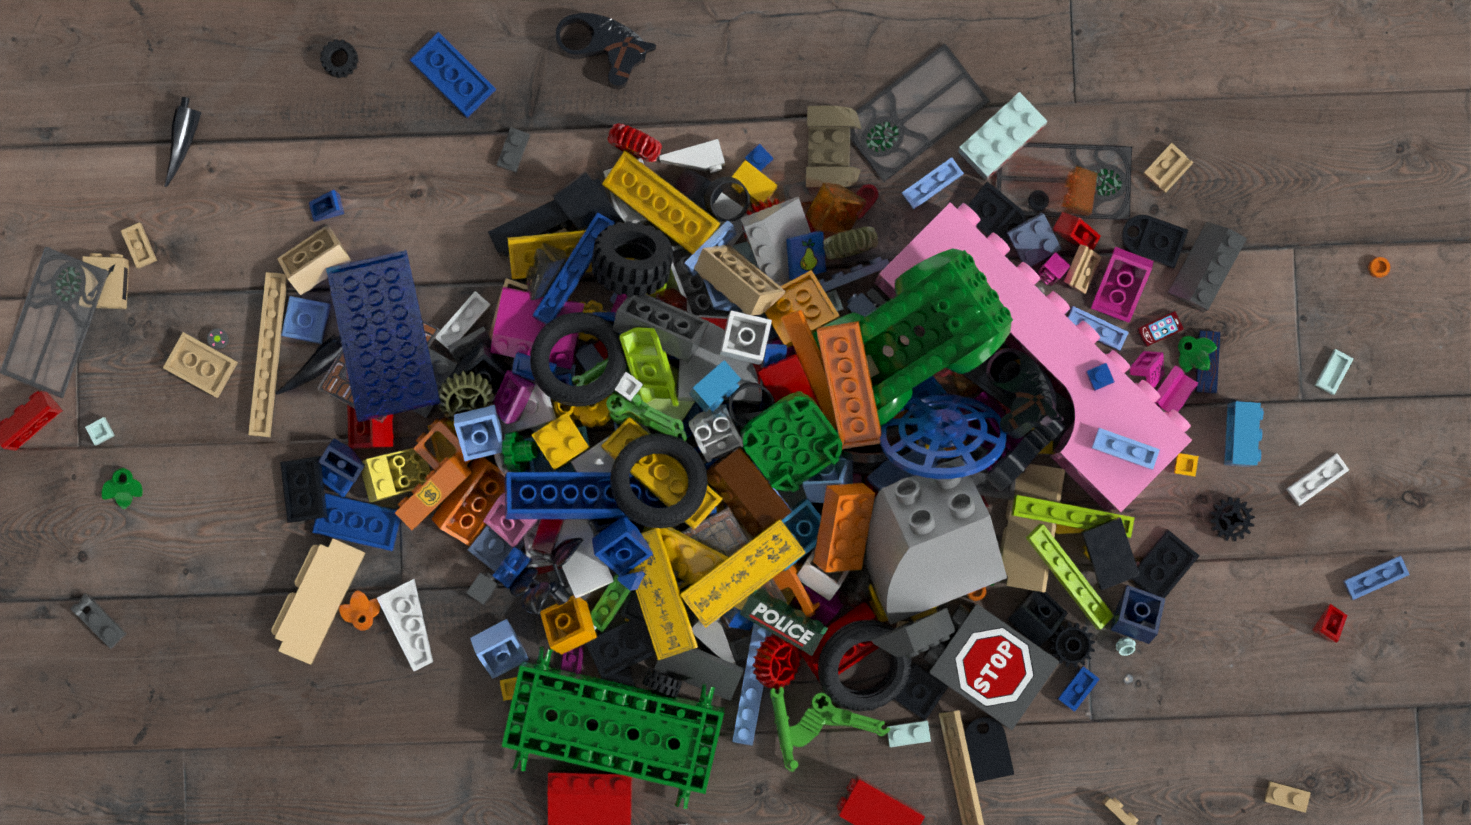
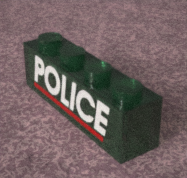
[740,588,828,656]

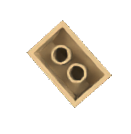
[277,225,351,295]

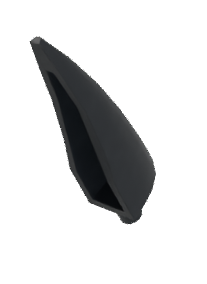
[164,97,201,187]
[275,331,349,395]

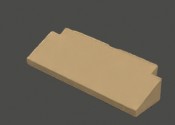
[1000,464,1065,592]
[271,539,366,665]

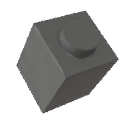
[467,571,499,605]

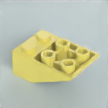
[361,448,431,503]

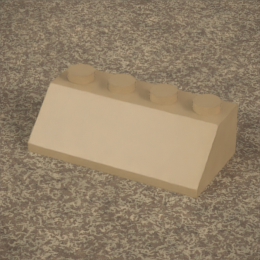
[694,244,785,316]

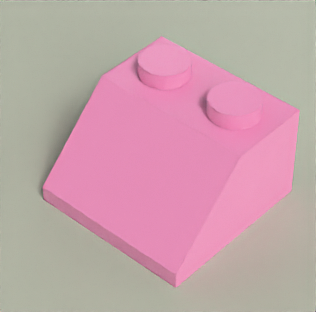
[484,493,539,548]

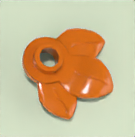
[339,590,381,631]

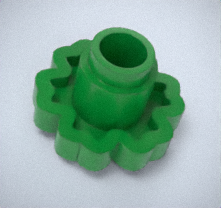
[502,431,538,472]

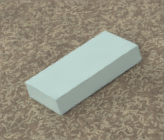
[1315,349,1353,395]

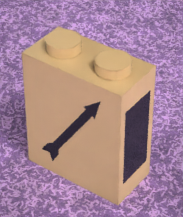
[80,253,129,309]

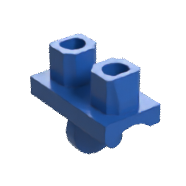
[492,546,532,589]

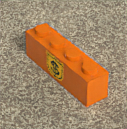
[395,454,473,530]

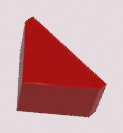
[1312,604,1348,643]

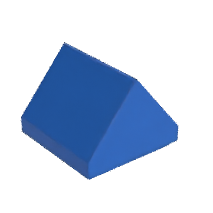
[617,571,644,591]

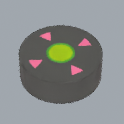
[207,328,229,349]

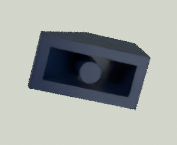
[319,438,365,483]

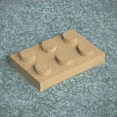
[163,332,238,398]

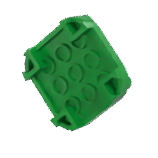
[741,391,843,492]

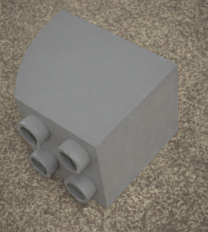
[863,457,1007,625]

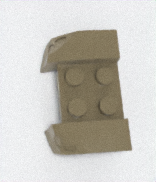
[806,106,861,187]

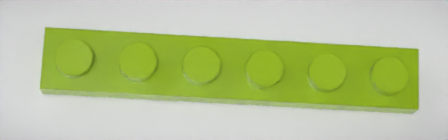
[1011,495,1135,538]
[1026,524,1114,630]

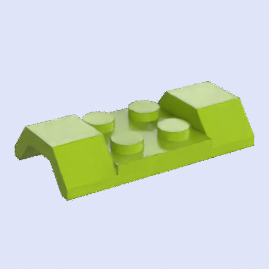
[619,327,679,406]

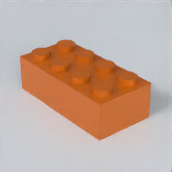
[813,483,875,573]

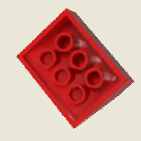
[548,770,633,825]

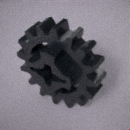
[1209,497,1255,542]

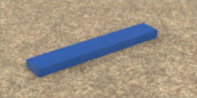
[532,212,615,324]

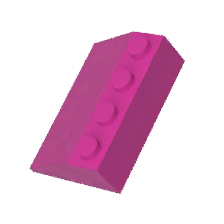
[490,287,584,369]

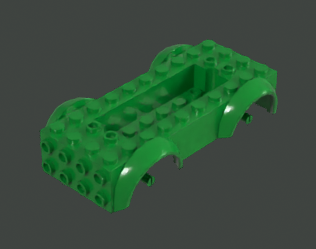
[800,248,1013,427]

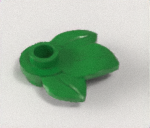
[1178,336,1217,373]
[102,468,143,510]

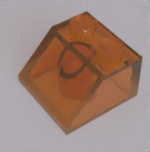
[806,183,866,233]

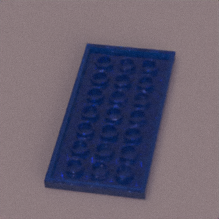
[326,250,441,422]

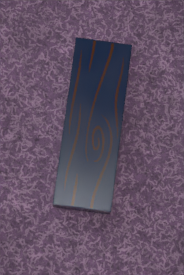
[1195,331,1220,394]

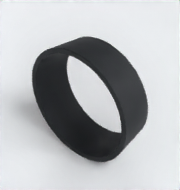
[704,177,750,222]
[729,382,775,428]

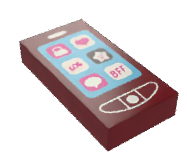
[1137,311,1184,347]

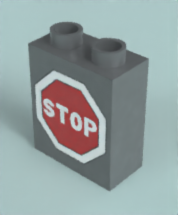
[923,603,1060,730]

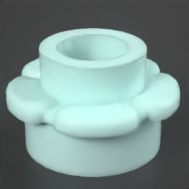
[1116,637,1136,656]

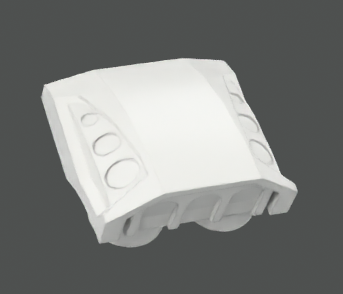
[689,405,743,462]

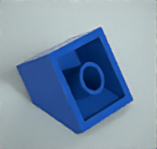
[592,516,653,576]

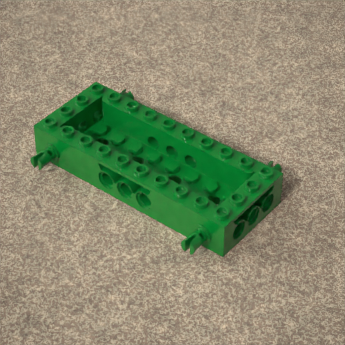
[502,646,725,809]

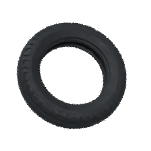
[530,312,627,406]
[610,433,707,528]
[818,620,911,711]

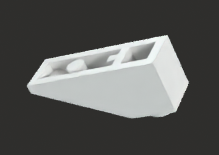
[659,139,725,173]

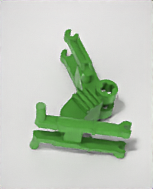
[572,358,687,441]
[770,687,890,772]

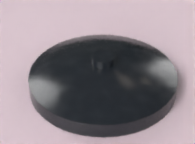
[840,418,920,463]

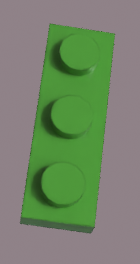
[590,574,631,632]

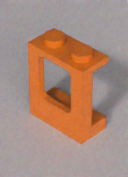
[413,417,473,472]
[759,562,820,627]

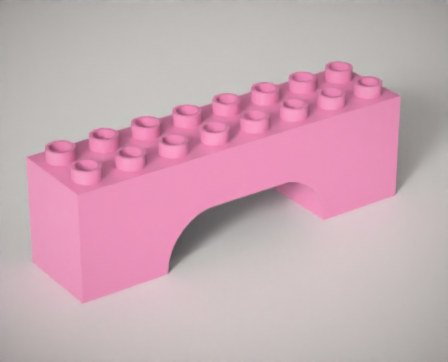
[875,203,1192,513]

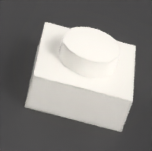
[615,372,643,402]

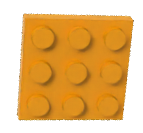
[764,270,840,348]

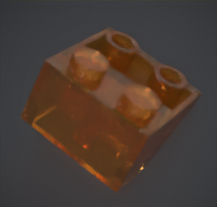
[1062,166,1098,216]

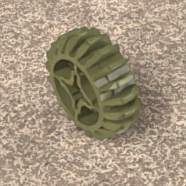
[823,227,878,260]
[437,371,494,422]

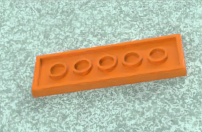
[816,321,881,449]

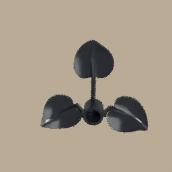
[510,538,583,615]

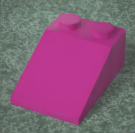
[1091,247,1154,323]

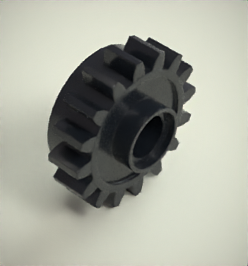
[1049,622,1095,668]

